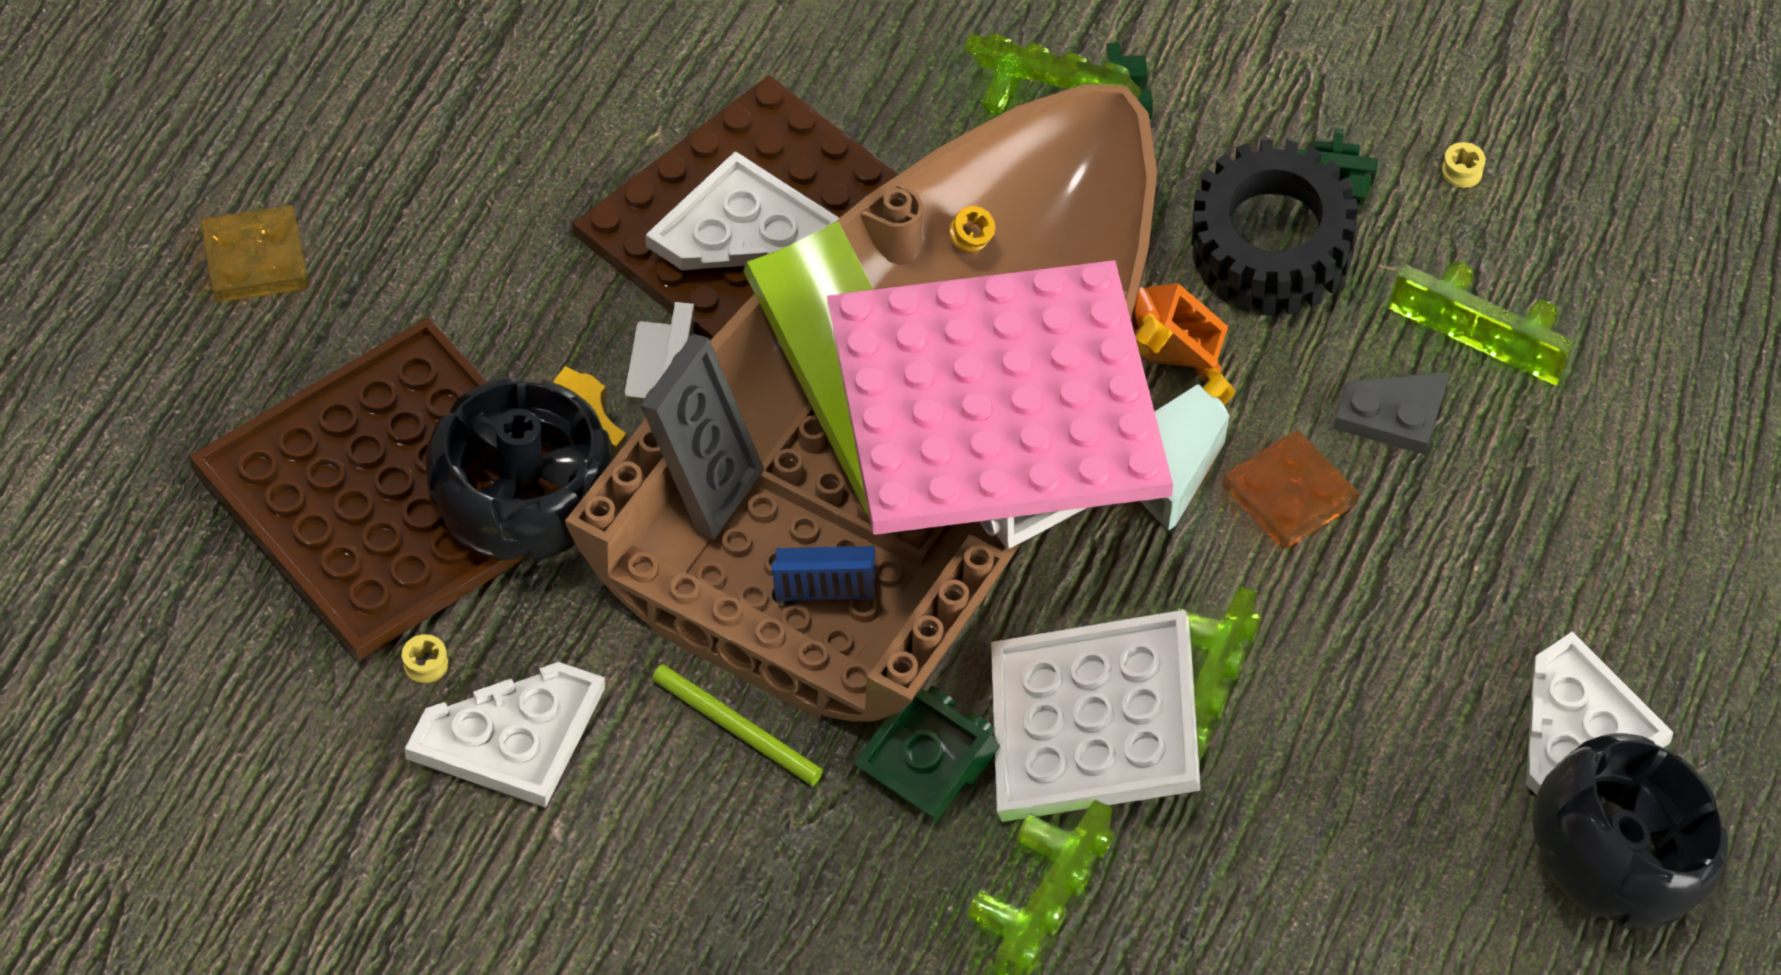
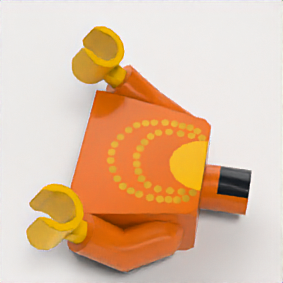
[1131,283,1236,405]

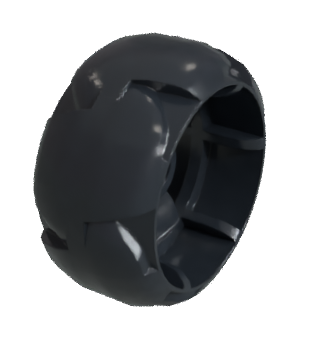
[425,378,614,560]
[1532,733,1728,930]

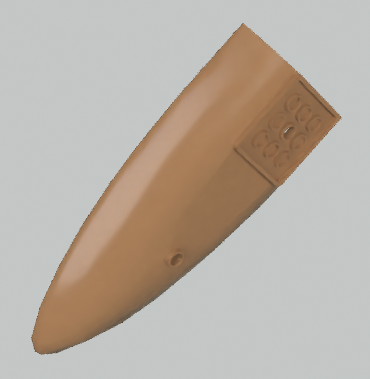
[565,84,1157,721]

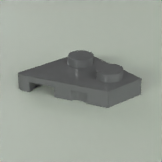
[1333,372,1450,455]

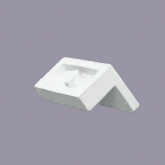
[625,302,694,403]

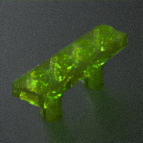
[964,33,1142,115]
[1388,262,1575,386]
[1176,586,1262,757]
[967,799,1115,975]

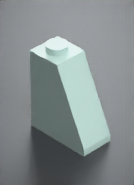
[1140,384,1229,530]

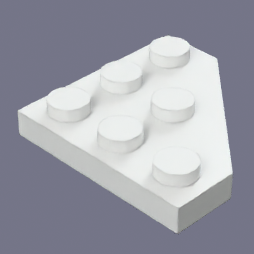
[646,151,839,270]
[1526,632,1673,795]
[405,662,605,807]

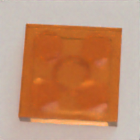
[1222,430,1360,550]

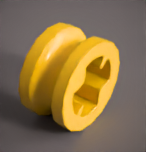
[948,206,996,254]

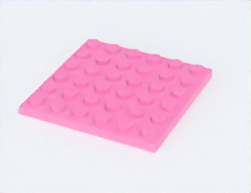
[827,260,1173,535]

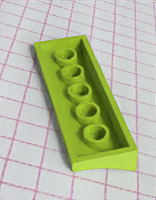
[743,221,874,517]

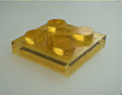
[200,205,308,303]

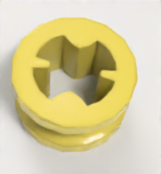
[1442,142,1486,188]
[401,634,448,684]

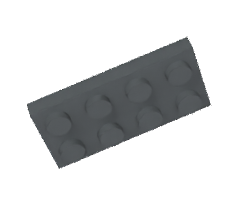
[640,334,764,540]

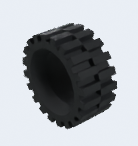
[1191,139,1358,316]

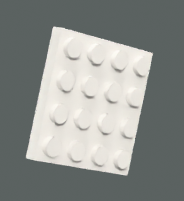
[991,610,1200,822]

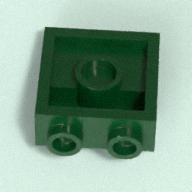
[853,686,1000,822]

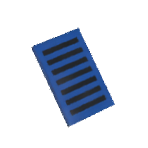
[772,546,876,601]

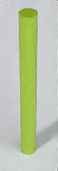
[652,664,823,786]

